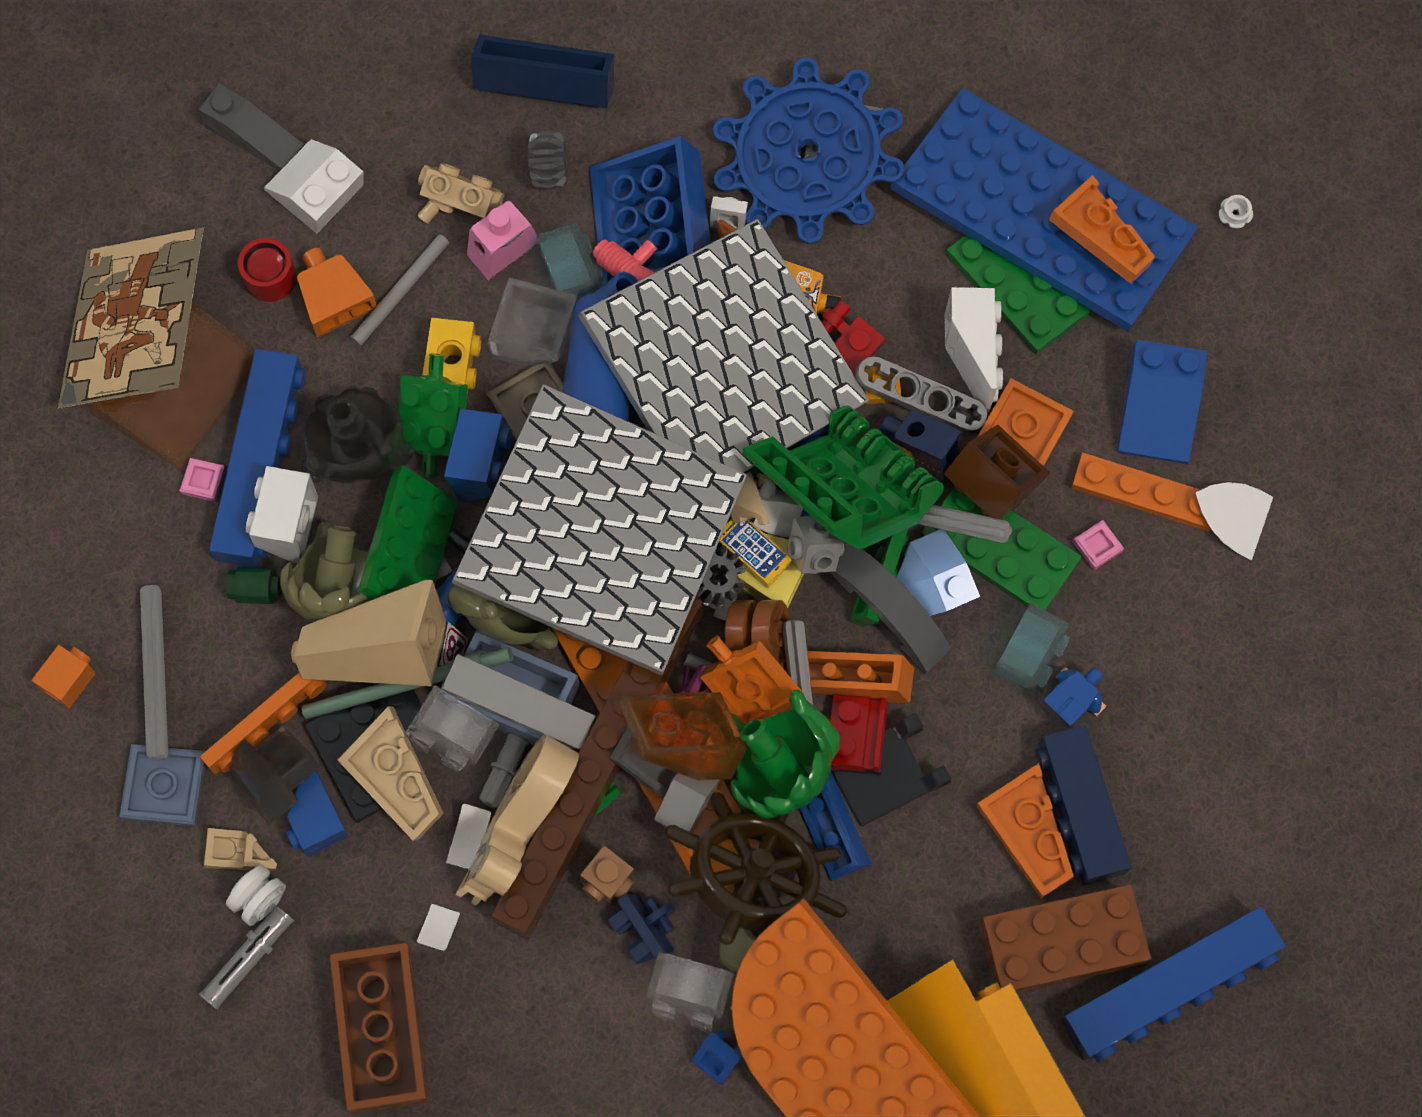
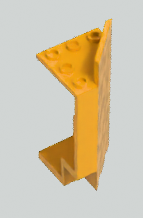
[887,960,1085,1117]

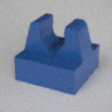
[691,1030,742,1085]

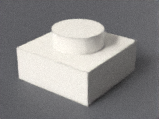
[710,196,748,229]

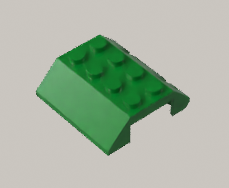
[743,405,944,550]

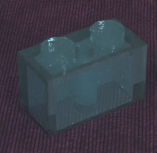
[536,222,605,309]
[993,603,1070,695]

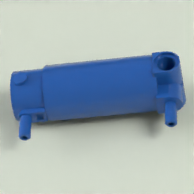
[562,271,638,422]

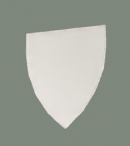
[1195,482,1273,560]

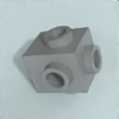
[787,516,844,574]

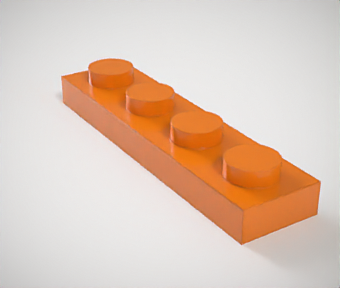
[1071,452,1211,532]
[200,672,327,775]

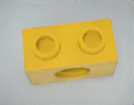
[422,318,481,394]

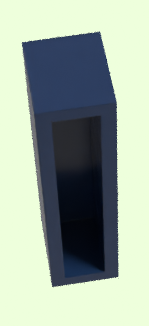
[472,34,614,108]
[1035,725,1132,885]

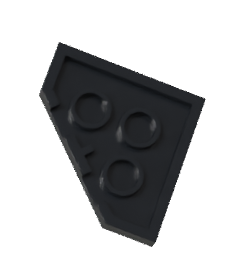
[305,689,422,823]

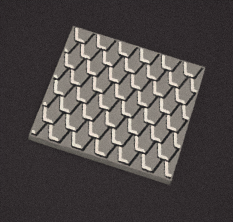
[578,219,869,473]
[452,384,747,675]

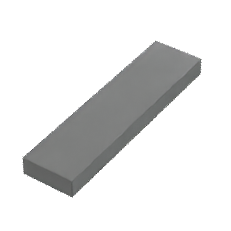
[441,654,595,752]

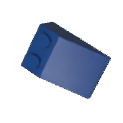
[1117,340,1207,464]

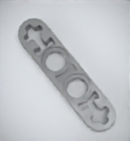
[855,356,987,433]

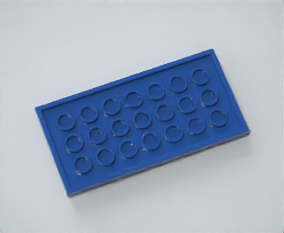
[890,88,1198,332]

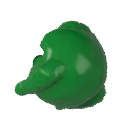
[722,689,840,818]

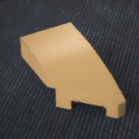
[731,472,769,525]
[203,828,277,871]

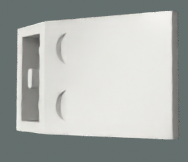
[944,287,1003,414]

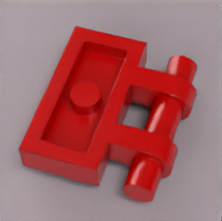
[821,300,886,376]

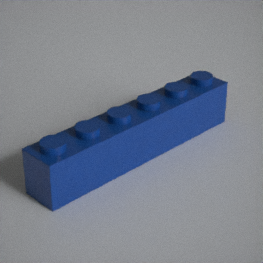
[209,349,306,567]
[1060,906,1286,1062]

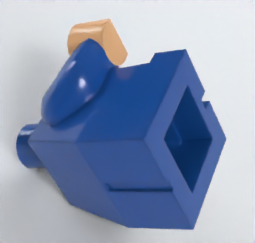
[1044,666,1106,727]

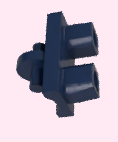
[608,893,676,964]

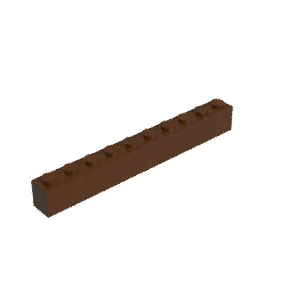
[491,598,703,941]

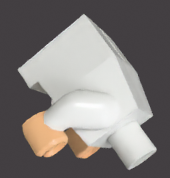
[749,473,803,538]

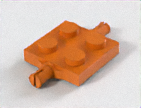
[700,636,805,725]

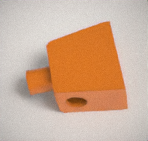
[297,248,377,338]

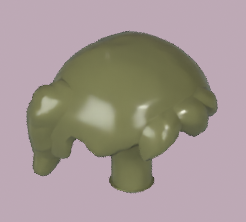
[280,521,371,623]
[448,585,558,651]

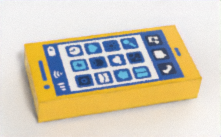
[718,519,793,588]

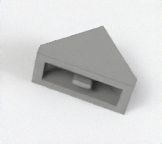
[654,756,724,832]

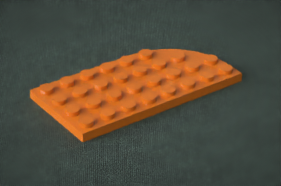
[732,898,980,1117]

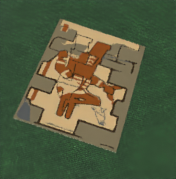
[58,227,204,408]

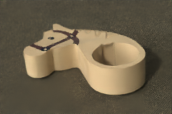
[455,734,579,906]

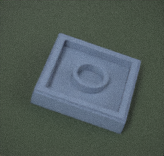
[119,744,206,826]

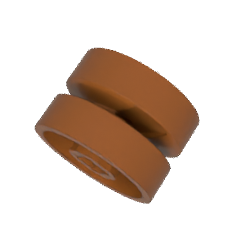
[725,600,790,667]

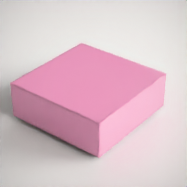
[180,458,226,502]
[1073,520,1124,571]

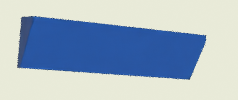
[800,772,872,881]

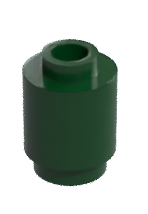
[226,567,282,605]

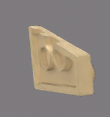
[338,706,444,841]

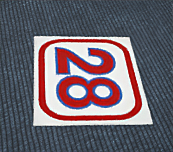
[440,622,468,666]

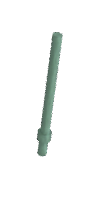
[302,647,513,719]

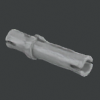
[199,905,294,1010]

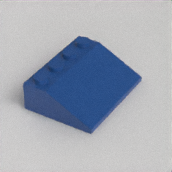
[590,136,711,286]

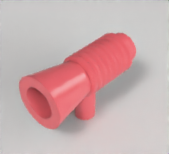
[593,239,657,281]

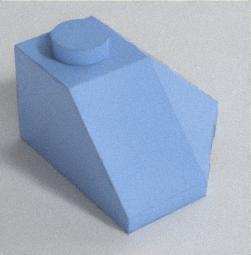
[897,529,980,616]

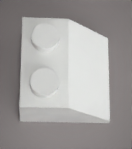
[264,139,364,233]
[246,466,318,564]

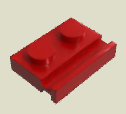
[830,695,888,773]

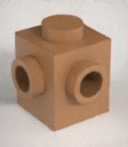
[579,845,634,904]

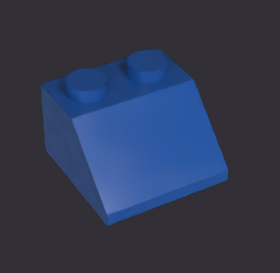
[444,409,513,503]

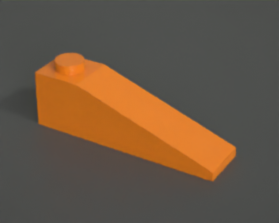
[782,651,914,704]

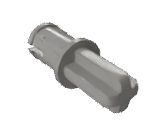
[479,733,530,808]

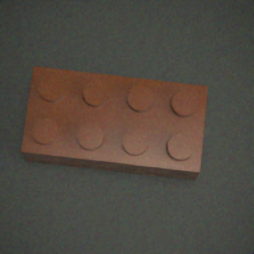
[978,885,1151,994]
[330,943,430,1115]

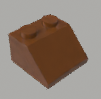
[944,425,1050,520]

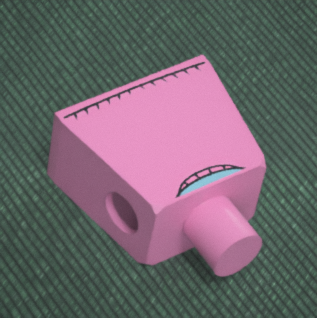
[467,201,541,281]

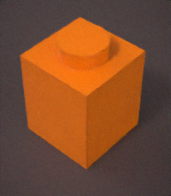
[31,644,96,709]

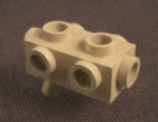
[418,163,504,224]

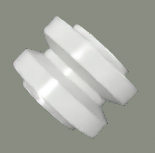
[226,865,286,926]

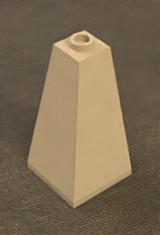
[291,580,448,686]

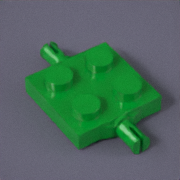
[396,353,468,477]

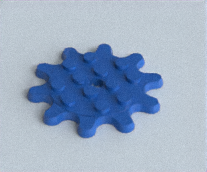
[713,57,905,244]

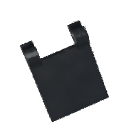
[832,713,951,827]

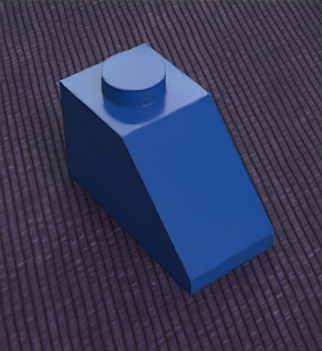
[286,764,349,857]

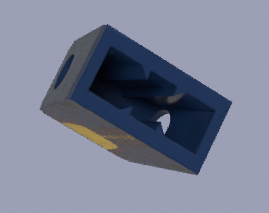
[880,410,963,488]

